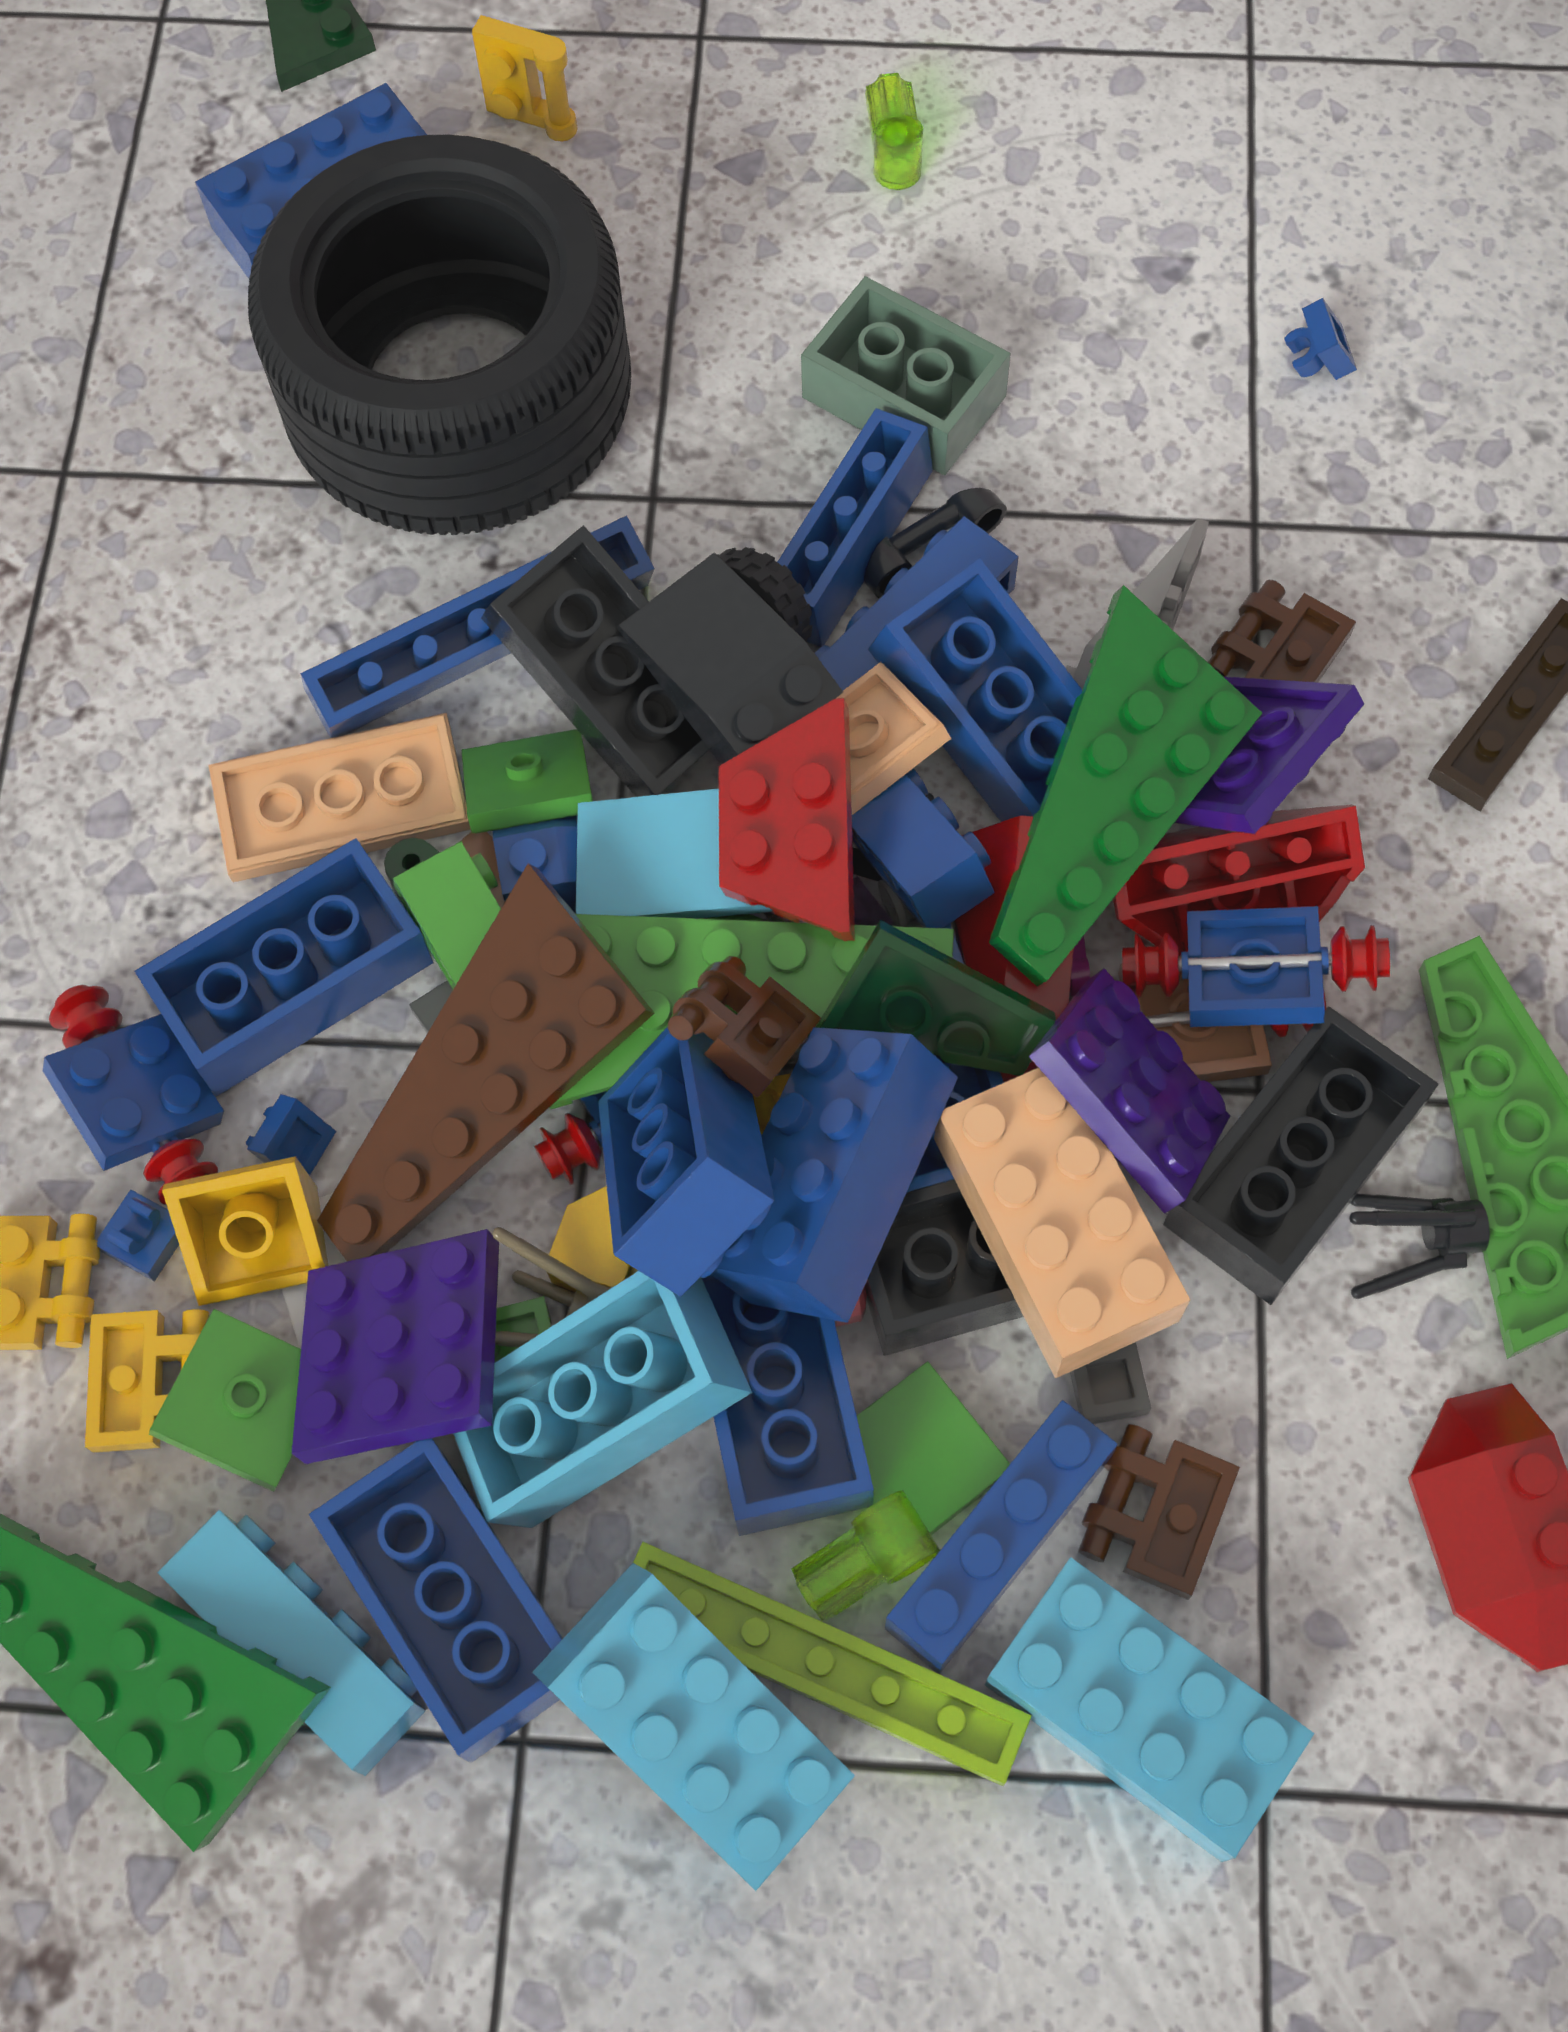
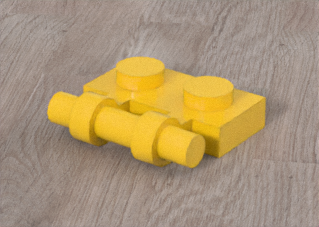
[0,1213,100,1350]
[85,1309,209,1453]

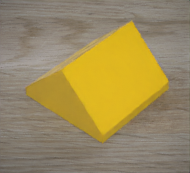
[162,1156,328,1306]

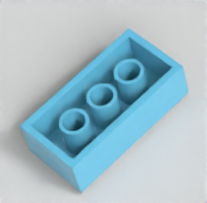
[454,1271,752,1528]
[984,1557,1315,1862]
[532,1563,855,1891]

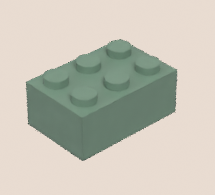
[801,276,1011,476]

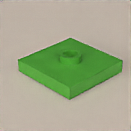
[461,729,593,834]
[149,1309,301,1492]

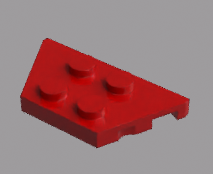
[719,698,855,941]

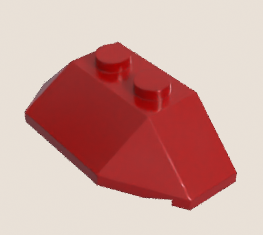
[1113,804,1365,956]
[1408,1383,1568,1672]

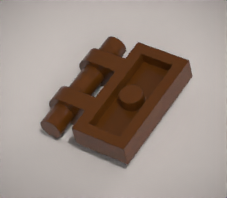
[1208,580,1356,682]
[668,956,822,1098]
[1078,1424,1240,1600]

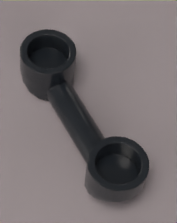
[864,488,1007,598]

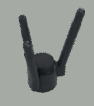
[1349,1194,1490,1299]

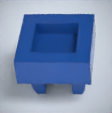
[1284,298,1357,380]
[246,1094,337,1176]
[97,1190,179,1282]

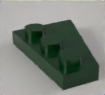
[266,0,376,92]
[816,920,1056,1076]

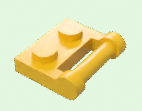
[472,15,578,142]

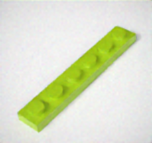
[633,1541,1032,1786]

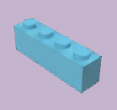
[157,1510,426,1776]

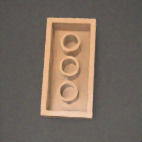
[934,1068,1190,1379]

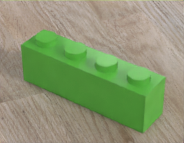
[393,841,501,990]

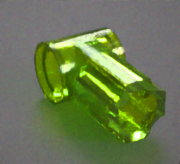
[865,73,923,190]
[791,1490,940,1621]

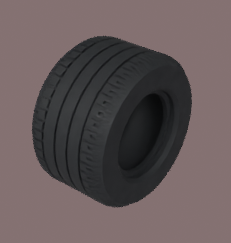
[248,134,632,535]

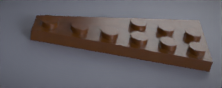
[317,863,655,1262]

